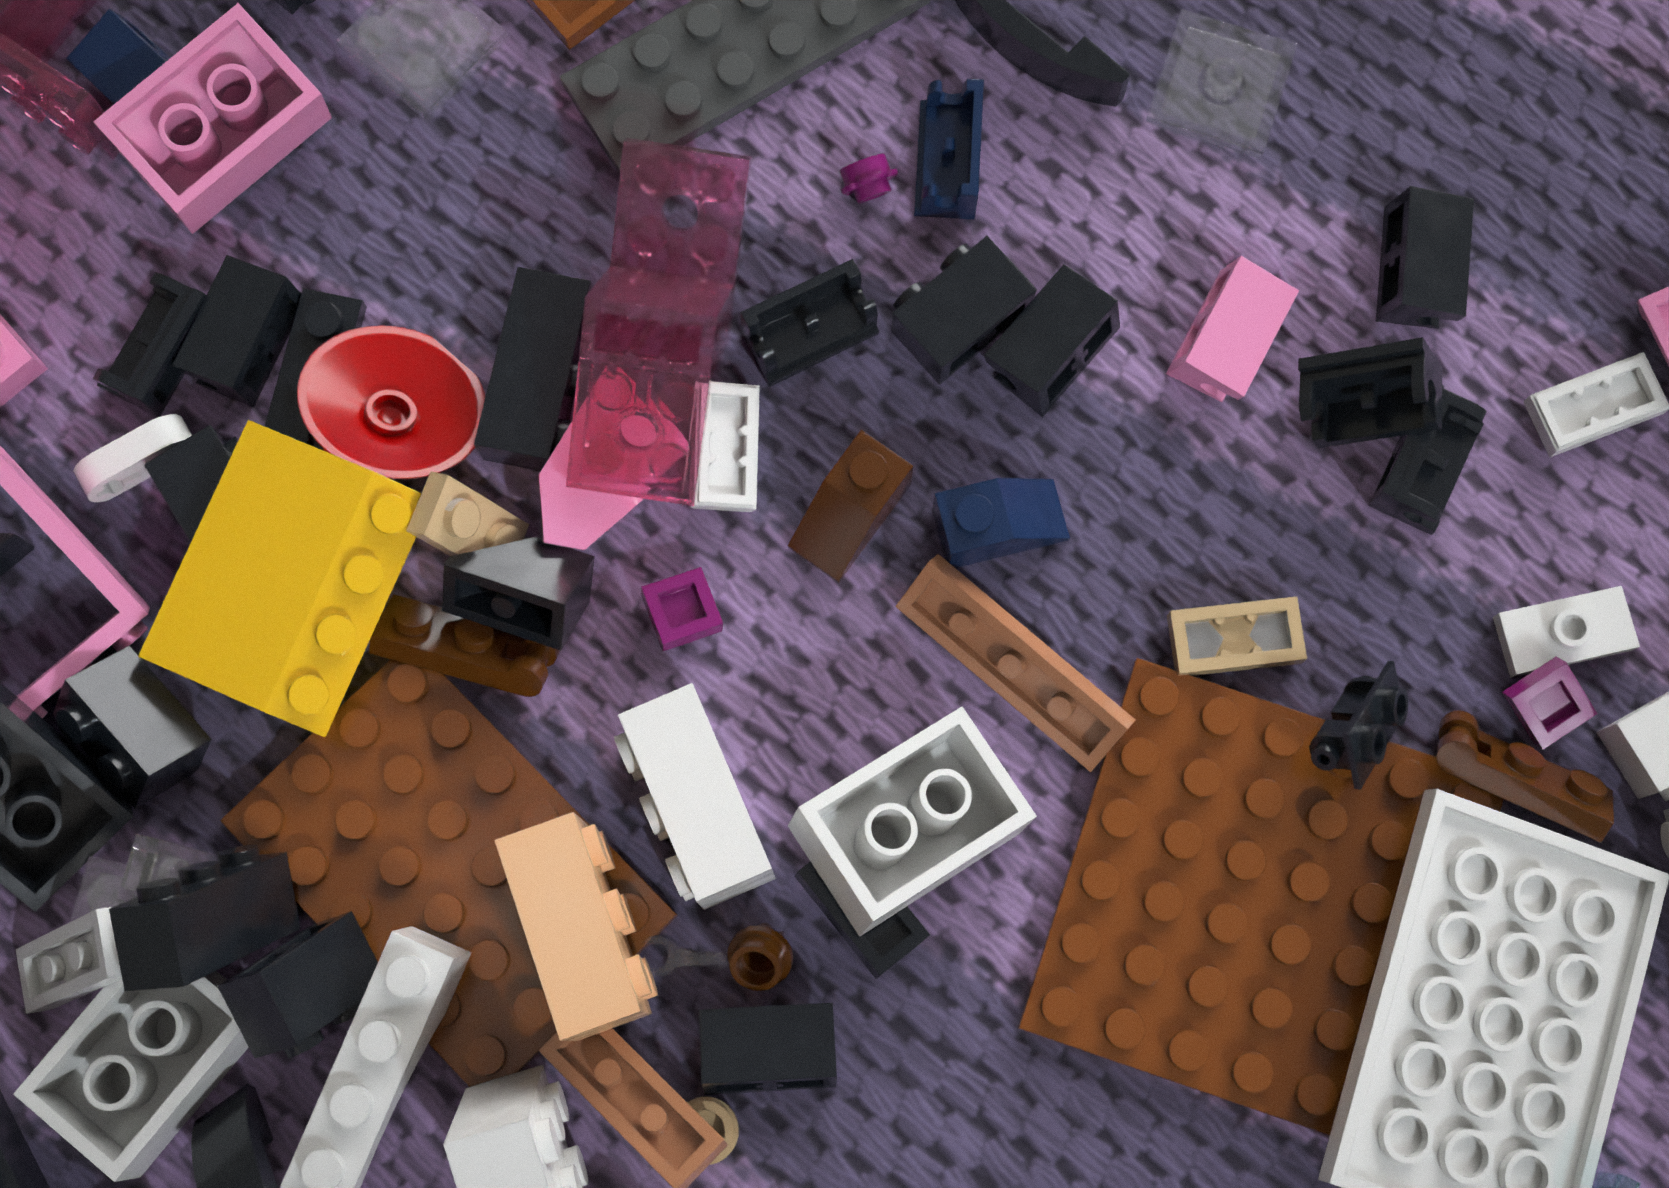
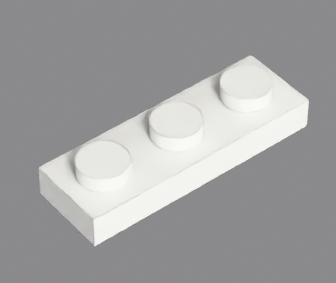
[16,907,122,1014]

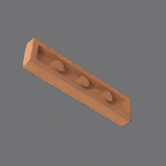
[895,554,1135,772]

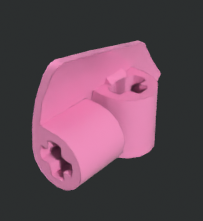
[538,362,692,551]

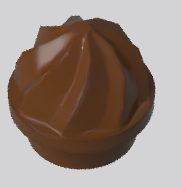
[727,922,793,991]

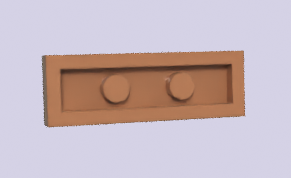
[538,1028,728,1188]

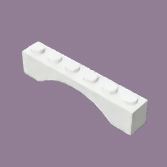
[280,926,472,1188]

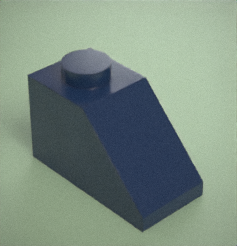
[932,478,1070,568]

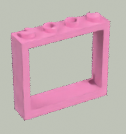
[0,446,150,718]

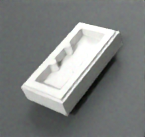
[1523,352,1669,458]
[690,380,760,512]
[1493,586,1640,678]

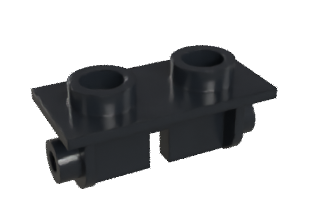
[1309,661,1408,790]

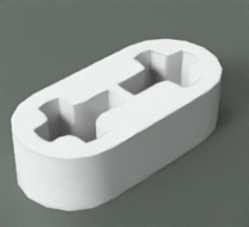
[73,414,192,502]

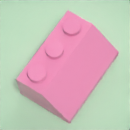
[93,3,332,234]

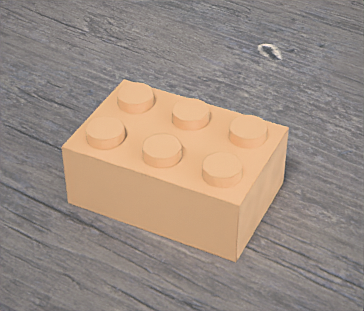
[494,812,658,1041]

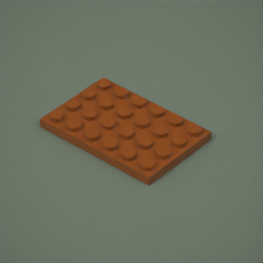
[220,659,678,1087]

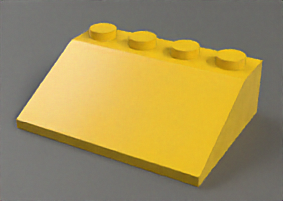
[138,420,421,737]

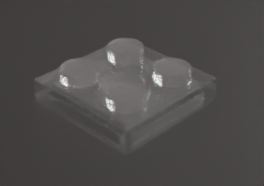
[336,0,509,123]

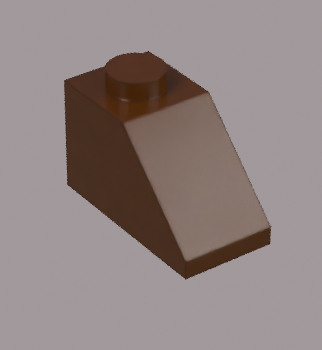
[787,430,913,583]

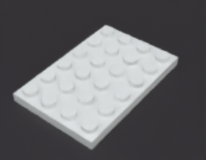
[1318,789,1669,1188]

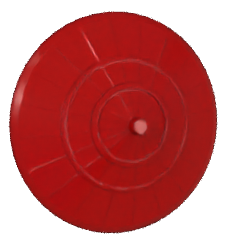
[297,325,486,479]

